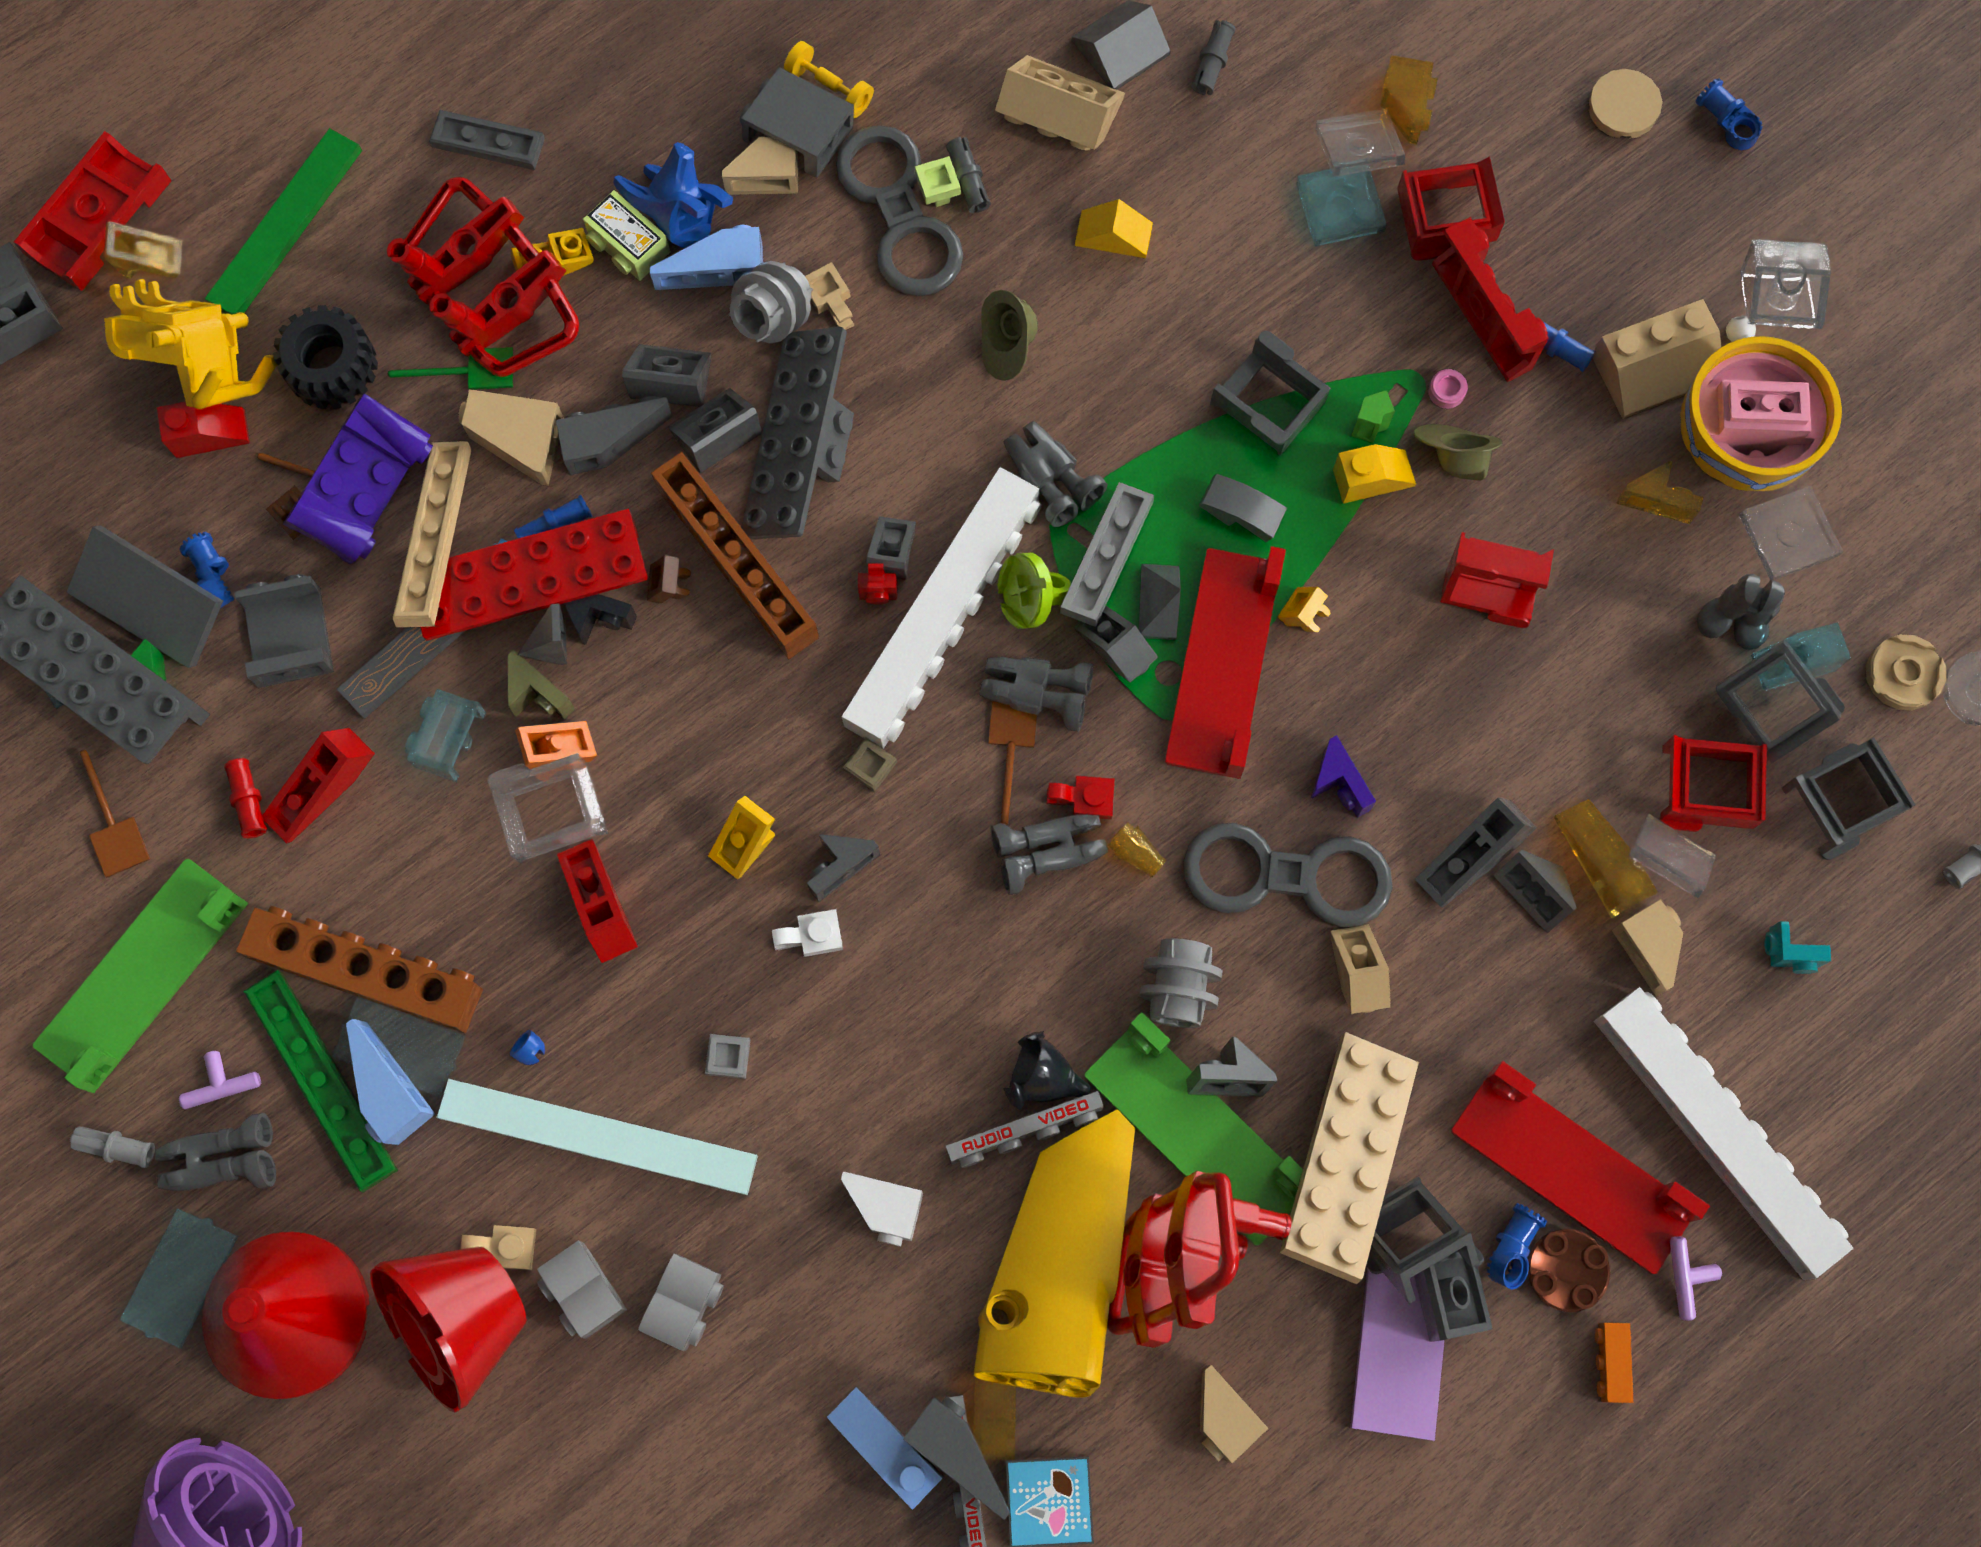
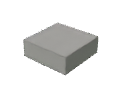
[705,1034,751,1079]

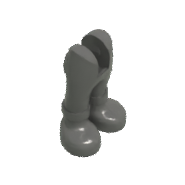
[990,814,1109,895]
[155,1113,276,1191]

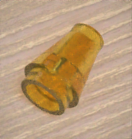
[1108,822,1166,878]

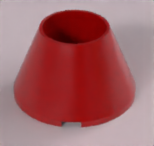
[370,1246,527,1413]

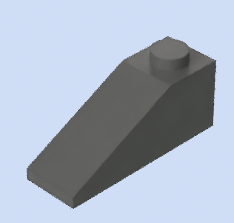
[1415,797,1537,907]
[903,1396,1010,1520]

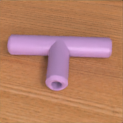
[179,1051,261,1109]
[1670,1236,1722,1320]

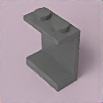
[740,67,854,178]
[234,574,334,688]

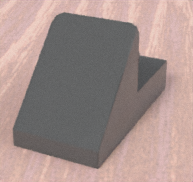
[866,516,916,580]
[807,834,880,902]
[1186,1037,1277,1097]

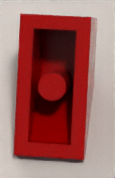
[157,401,250,458]

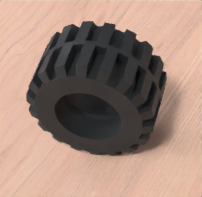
[273,305,378,409]

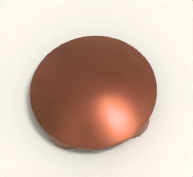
[1528,1229,1610,1312]

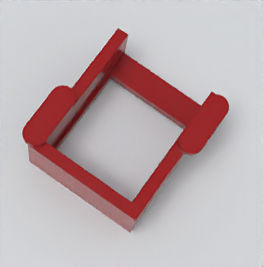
[1397,156,1505,261]
[1440,532,1554,628]
[1659,735,1767,832]

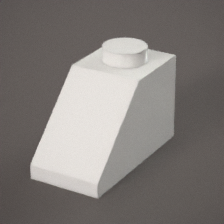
[841,1172,923,1247]

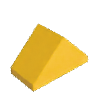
[1075,199,1153,258]

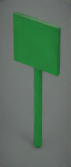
[387,347,513,390]

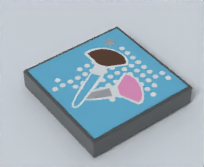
[1006,1456,1094,1547]

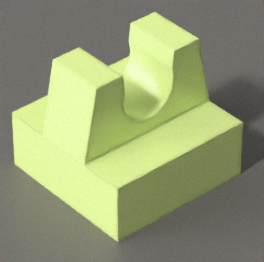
[915,156,961,207]

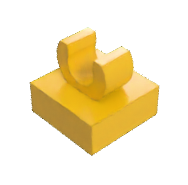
[1278,587,1331,632]

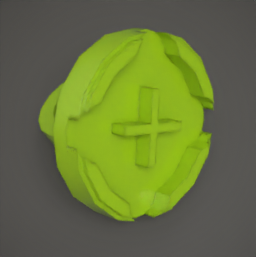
[997,552,1071,629]

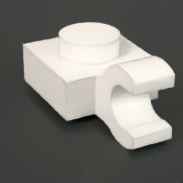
[772,909,843,957]

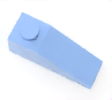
[650,225,763,290]
[346,1019,435,1145]
[827,1387,943,1510]

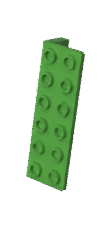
[33,859,249,1093]
[1084,1012,1303,1246]

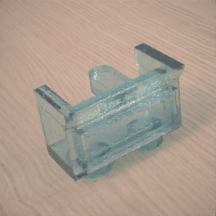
[405,689,486,782]

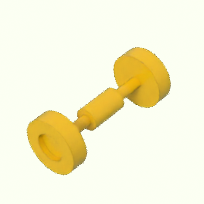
[784,41,874,118]

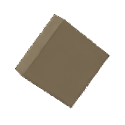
[843,737,897,792]

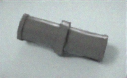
[1191,20,1236,95]
[946,137,991,213]

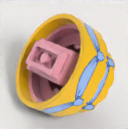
[1680,336,1842,491]

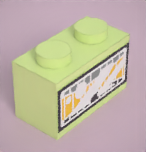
[583,190,671,281]

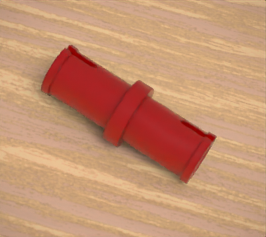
[224,758,267,839]

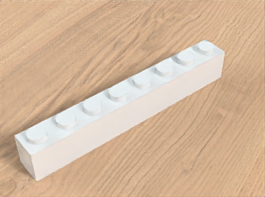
[842,467,1041,749]
[1594,987,1854,1280]

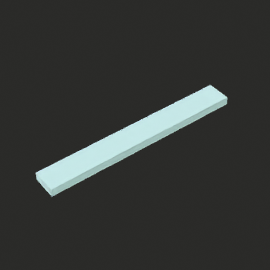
[437,1079,758,1196]

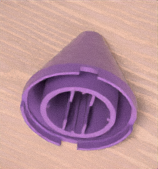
[131,1438,302,1547]

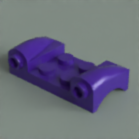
[283,393,433,564]

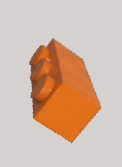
[1595,1323,1634,1403]

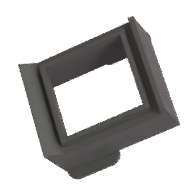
[1210,331,1331,456]
[1716,639,1845,764]
[1782,737,1916,860]
[1366,1176,1484,1304]

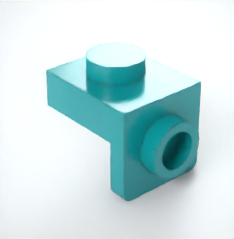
[1764,921,1831,974]

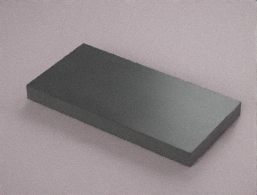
[67,525,223,668]

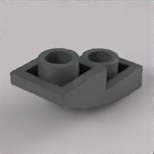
[1199,474,1287,542]

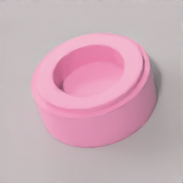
[1428,369,1468,409]

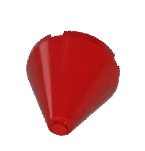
[202,1232,369,1399]

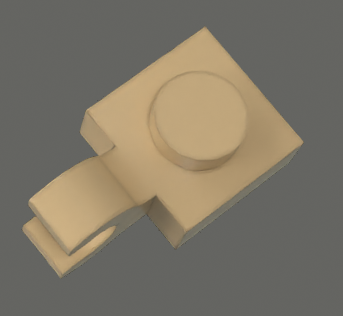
[805,262,854,330]
[461,1225,537,1270]

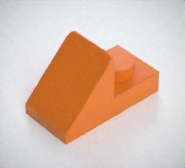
[515,721,597,777]

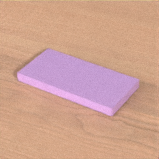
[1350,1268,1444,1441]

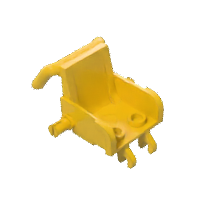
[104,279,277,409]

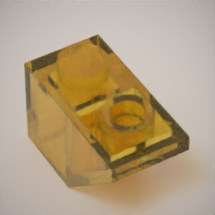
[1380,55,1438,144]

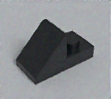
[564,594,637,645]

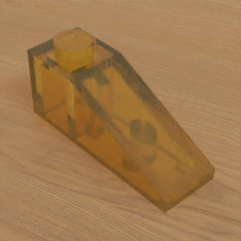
[1554,799,1658,919]

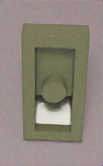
[508,649,575,720]

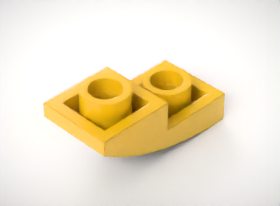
[511,228,594,276]

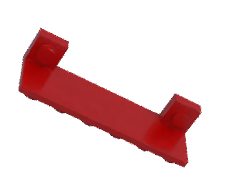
[420,508,648,641]
[1165,546,1286,779]
[1451,1061,1710,1274]

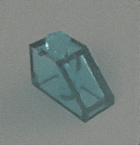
[1751,622,1851,690]

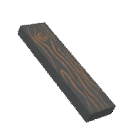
[337,627,466,719]

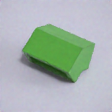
[1351,390,1395,443]

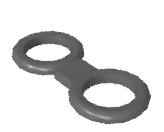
[836,125,964,296]
[1183,823,1393,927]

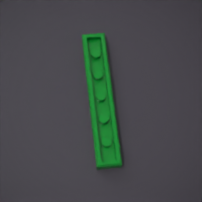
[205,128,362,315]
[243,970,398,1193]

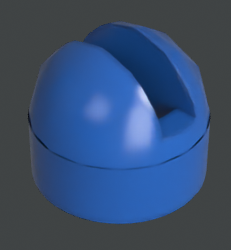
[510,1030,545,1065]

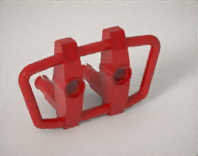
[387,177,579,377]
[1107,1171,1292,1348]

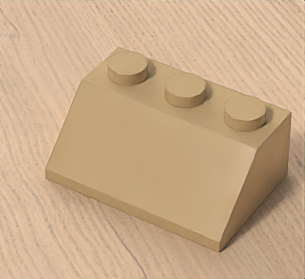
[995,55,1125,150]
[1593,299,1721,419]

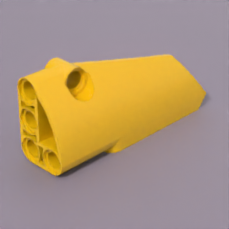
[974,1109,1135,1398]

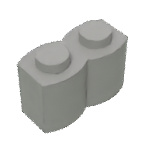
[537,1240,627,1339]
[638,1254,724,1351]

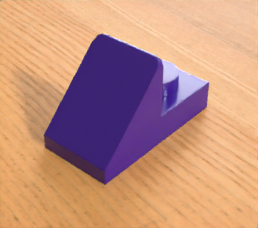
[1311,735,1376,818]

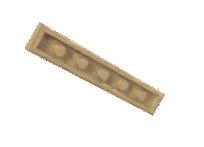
[393,441,471,628]

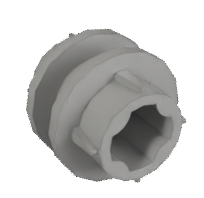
[728,261,813,343]
[1139,938,1223,1028]

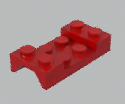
[14,131,172,291]
[1432,217,1549,382]

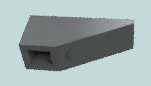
[556,396,672,475]

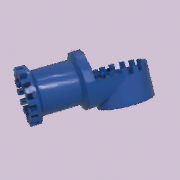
[1695,78,1763,150]
[179,532,234,609]
[1487,1203,1548,1290]

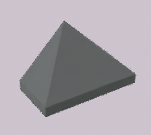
[1139,564,1181,640]
[517,604,567,665]
[1493,850,1577,933]

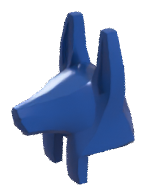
[613,142,733,249]

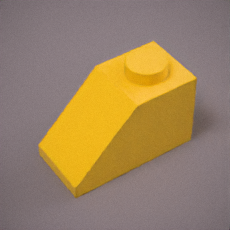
[1333,444,1416,504]

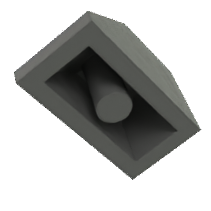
[1073,606,1158,682]

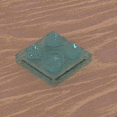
[1296,161,1387,247]

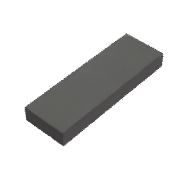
[429,110,545,170]

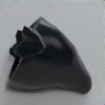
[1003,1031,1091,1110]

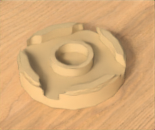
[1589,69,1663,139]
[1866,634,1946,711]

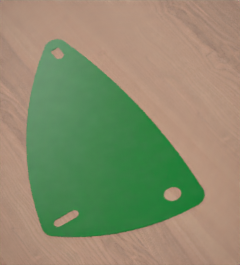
[1049,369,1426,721]

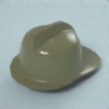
[981,290,1038,381]
[1414,424,1503,481]

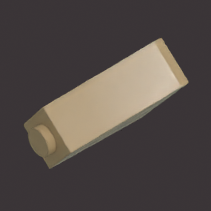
[459,389,564,486]

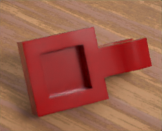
[858,563,898,605]
[1046,776,1115,820]

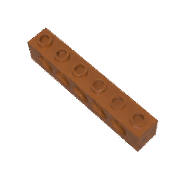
[651,452,819,660]
[236,906,483,1034]

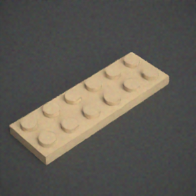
[1280,1032,1419,1284]

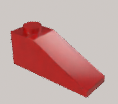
[262,728,375,844]
[557,838,638,963]

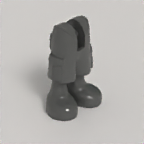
[1003,421,1108,527]
[1697,574,1785,650]
[979,656,1094,732]

